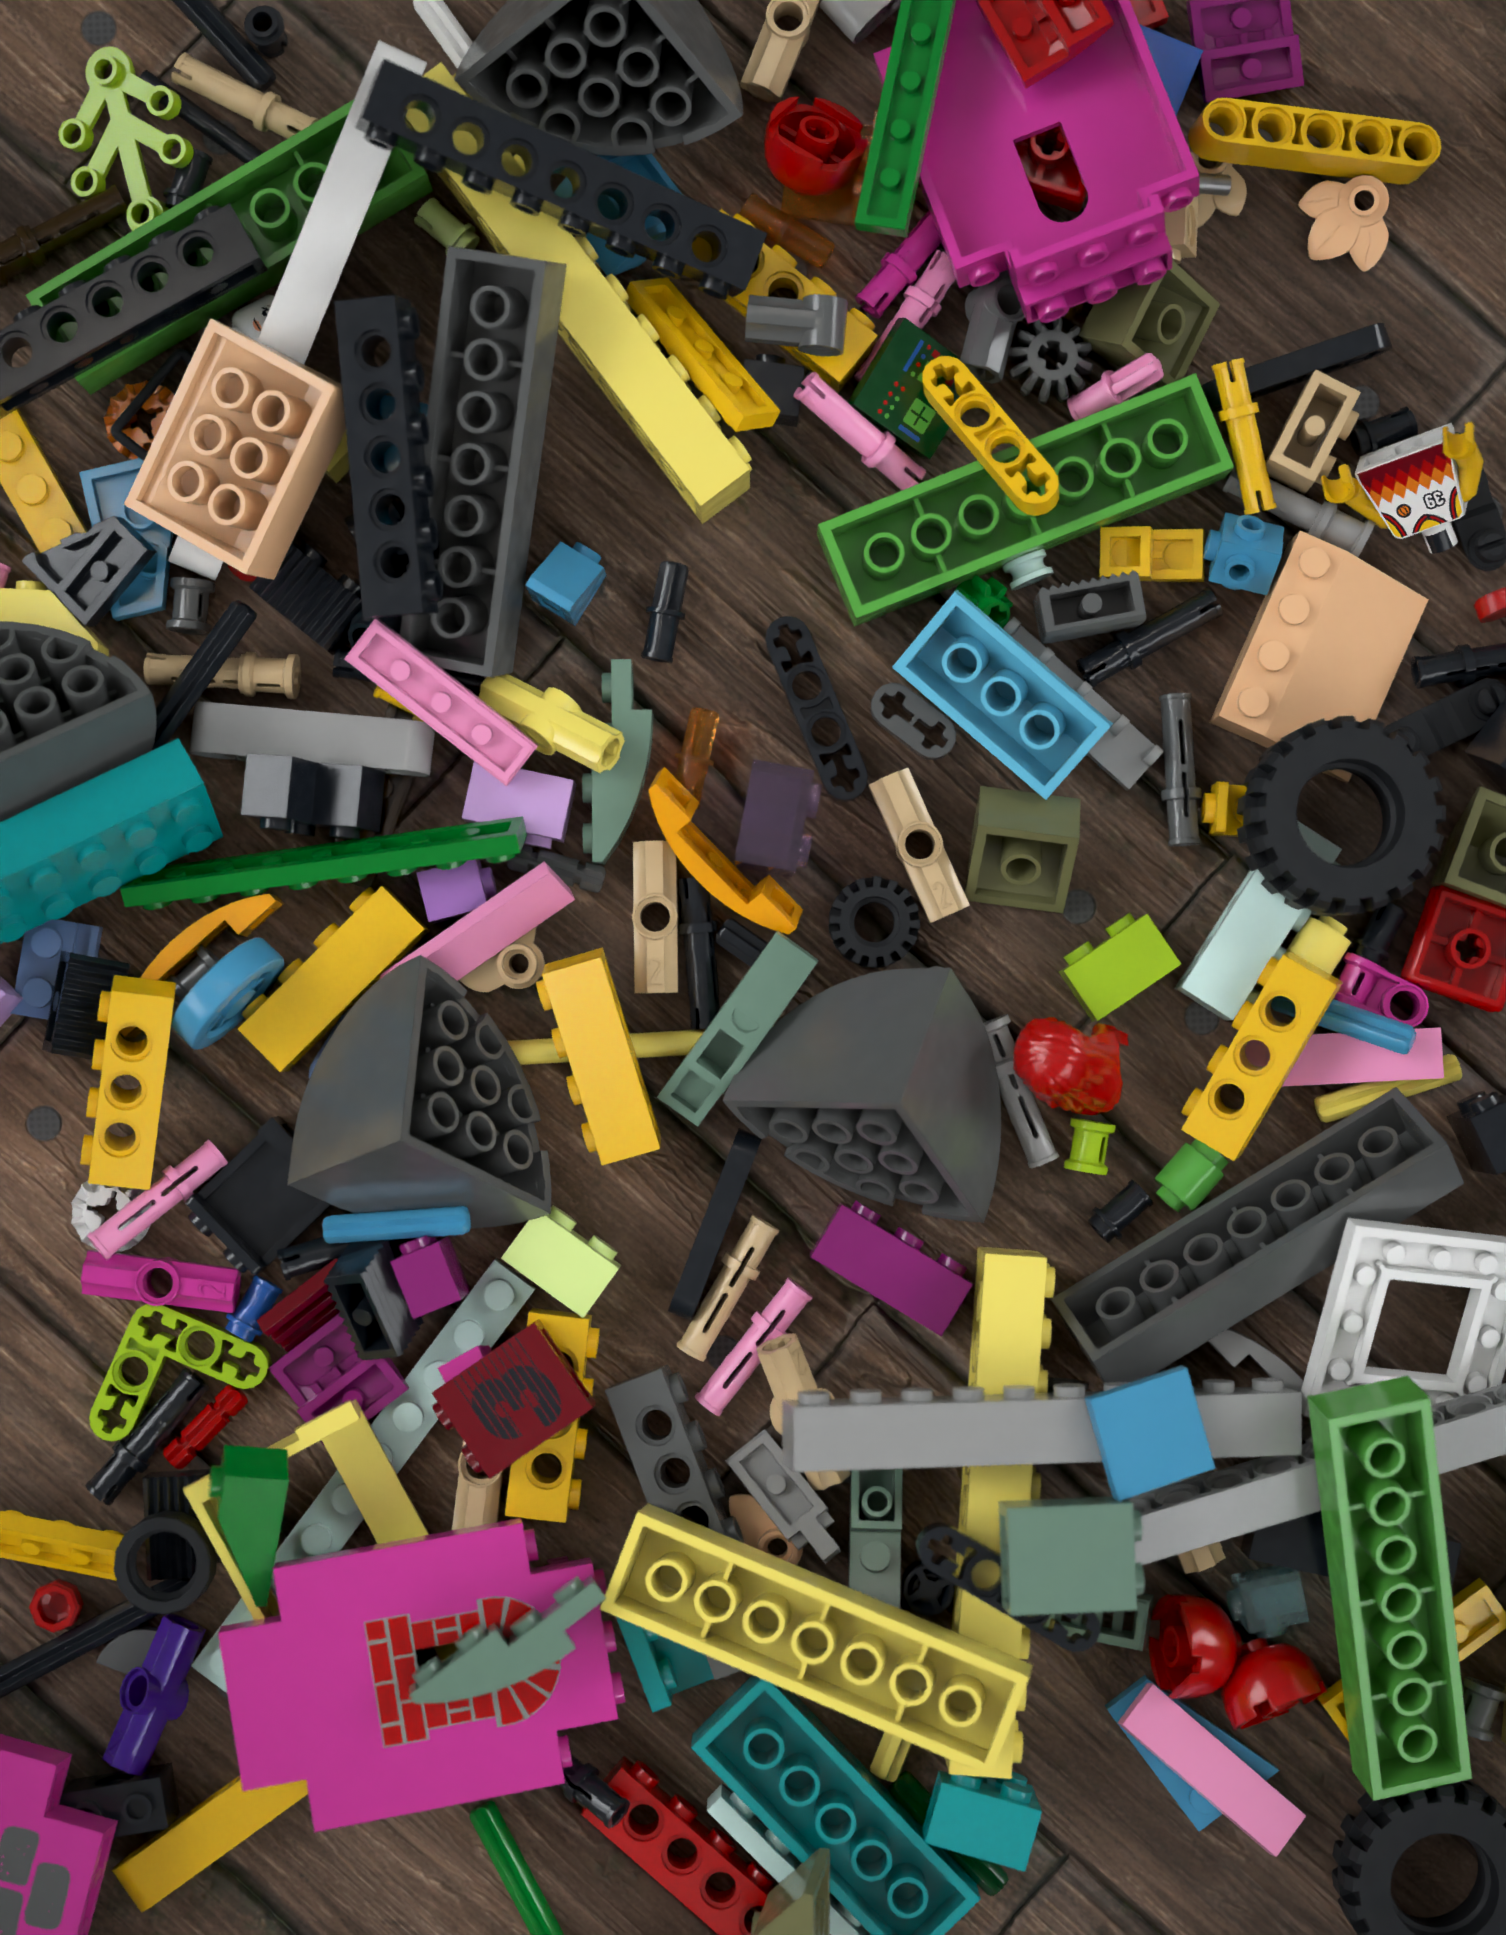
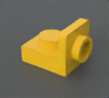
[1201,781,1247,837]

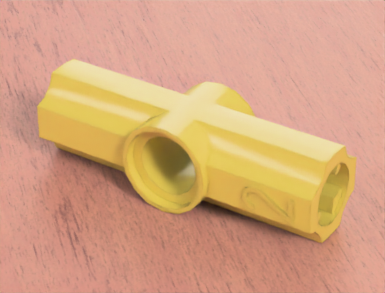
[478,674,625,773]

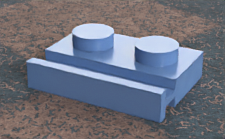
[10,919,103,1020]

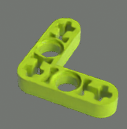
[89,1304,272,1442]

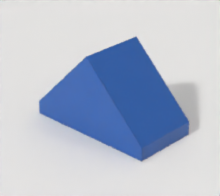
[1139,24,1203,115]

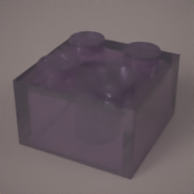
[735,759,822,878]

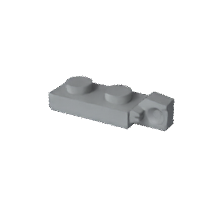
[725,1429,841,1564]

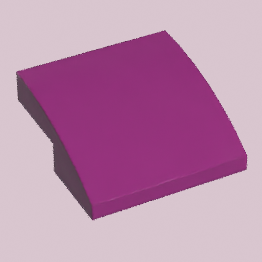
[1186,0,1304,103]
[268,1312,409,1450]

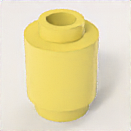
[1286,916,1351,975]

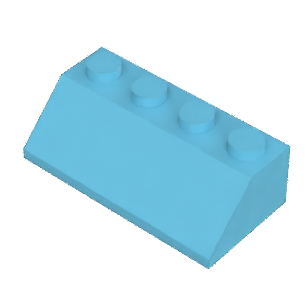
[892,590,1113,800]

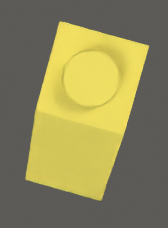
[0,580,109,657]

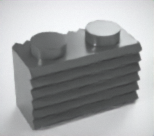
[1033,570,1146,644]

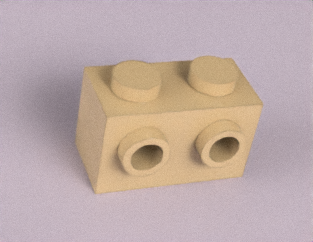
[1265,369,1361,494]

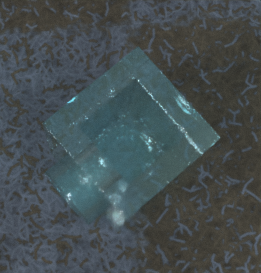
[1226,1565,1309,1638]

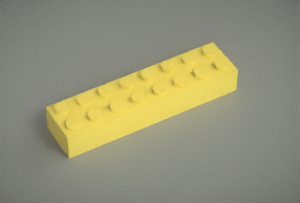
[600,1503,1033,1777]

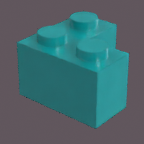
[922,1770,1042,1872]

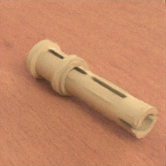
[144,652,301,699]

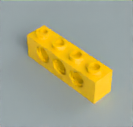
[692,209,878,393]
[1181,951,1343,1161]
[80,975,176,1190]
[505,1308,600,1523]

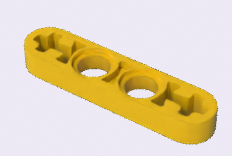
[922,356,1059,516]

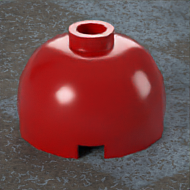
[764,96,868,196]
[1149,1594,1242,1699]
[1221,1637,1328,1730]

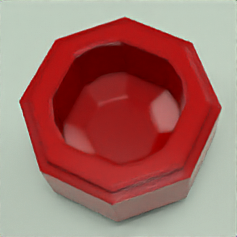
[29,1578,84,1633]

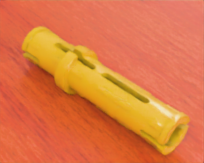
[1211,358,1277,515]

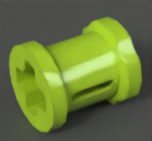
[1064,1118,1116,1175]

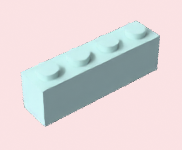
[1175,821,1342,1021]

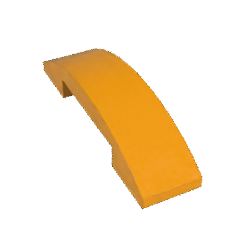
[648,767,803,934]
[120,893,284,1037]

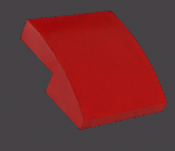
[976,0,1114,89]

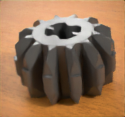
[1008,318,1093,405]

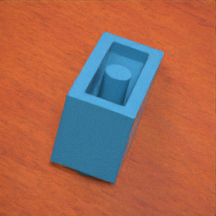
[525,541,606,626]

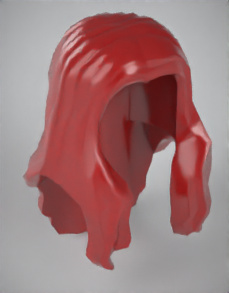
[1013,1017,1129,1115]

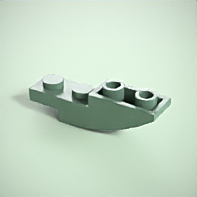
[582,659,654,865]
[657,930,818,1127]
[848,1468,903,1609]
[409,1576,606,1704]

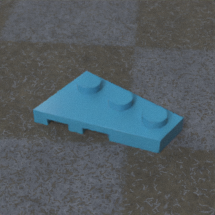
[79,458,173,621]
[1105,1675,1280,1832]

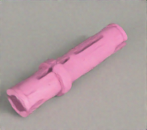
[854,250,956,382]
[793,372,926,491]
[87,1140,228,1260]
[695,1277,813,1416]

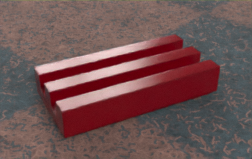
[257,1258,340,1352]

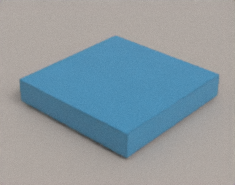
[1085,1366,1215,1501]

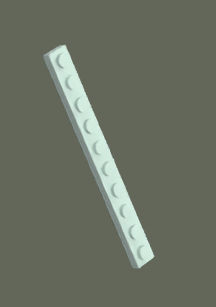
[191,1258,536,1693]

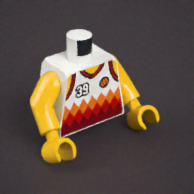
[1320,422,1484,554]

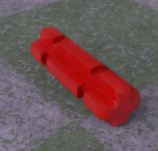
[162,1384,248,1470]

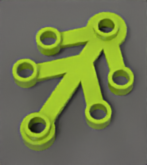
[58,46,194,231]

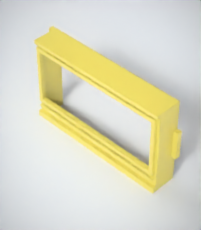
[183,1399,459,1662]

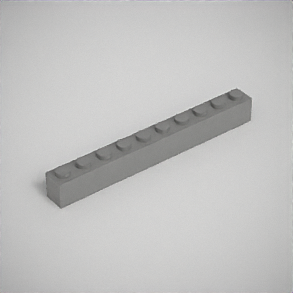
[782,1378,1302,1472]

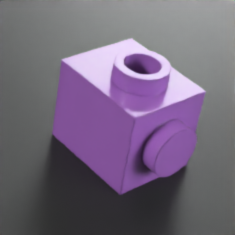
[416,859,497,924]

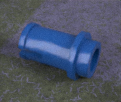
[225,1275,283,1343]

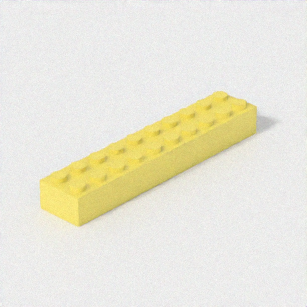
[404,62,752,524]
[945,1247,1055,1779]

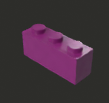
[810,1200,973,1337]

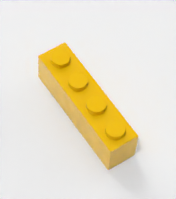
[238,886,430,1072]
[536,947,661,1166]

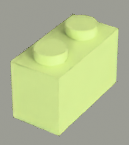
[501,1205,621,1318]

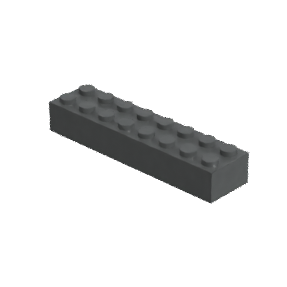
[400,246,567,678]
[1051,1087,1464,1383]

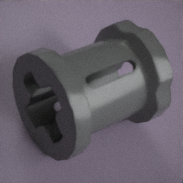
[166,577,216,635]
[165,945,220,1000]
[1463,1676,1506,1742]

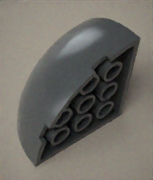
[454,0,743,156]
[0,621,157,822]
[287,955,551,1228]
[723,966,1001,1223]

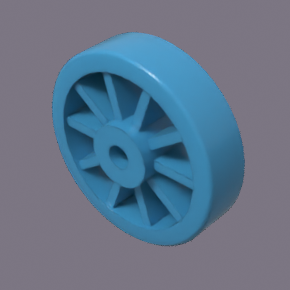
[171,938,284,1049]

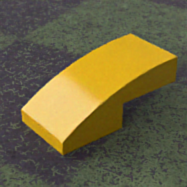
[1099,526,1205,582]

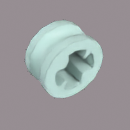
[1003,549,1054,590]

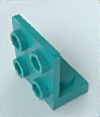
[616,1617,714,1713]

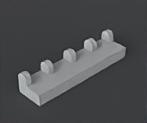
[1003,617,1164,791]

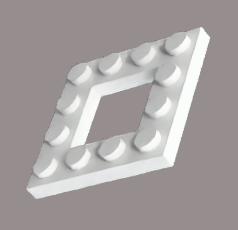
[1301,1218,1506,1417]

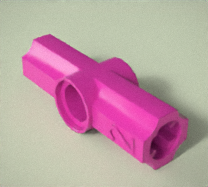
[81,1250,242,1313]

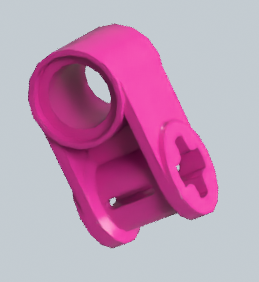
[1334,952,1429,1027]

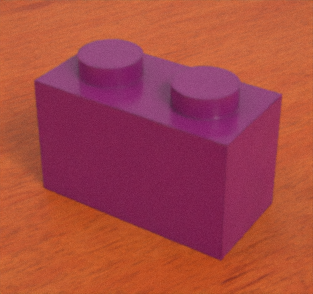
[390,1235,471,1319]

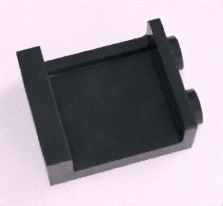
[185,1116,331,1275]

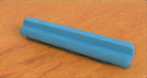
[1271,996,1416,1055]
[322,1206,471,1244]

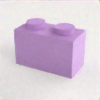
[462,761,577,849]

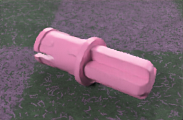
[1067,353,1164,421]

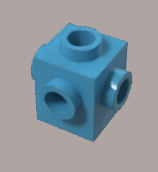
[1203,512,1284,596]

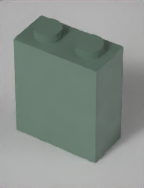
[998,1496,1144,1616]

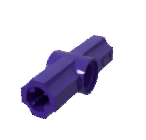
[102,1614,206,1776]

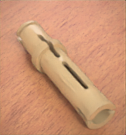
[171,52,318,139]
[677,1214,780,1362]

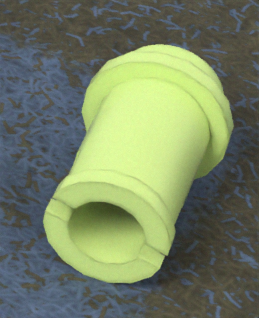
[414,198,480,255]

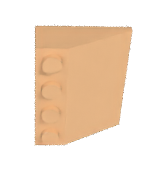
[124,318,346,580]
[1209,531,1428,783]

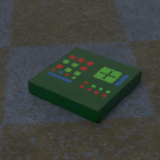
[848,318,960,459]

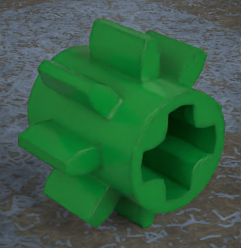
[953,575,1013,629]

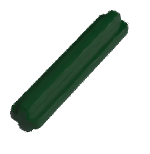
[889,1771,1008,1896]

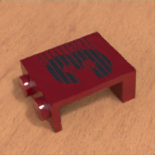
[432,1319,597,1479]

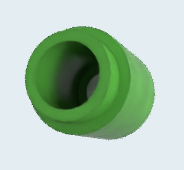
[1154,1139,1229,1213]

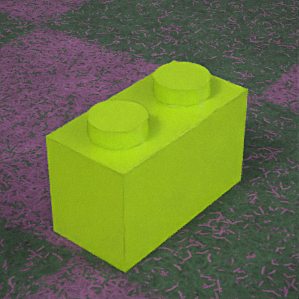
[1059,912,1181,1022]

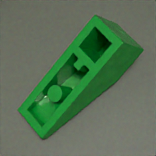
[208,1445,289,1607]

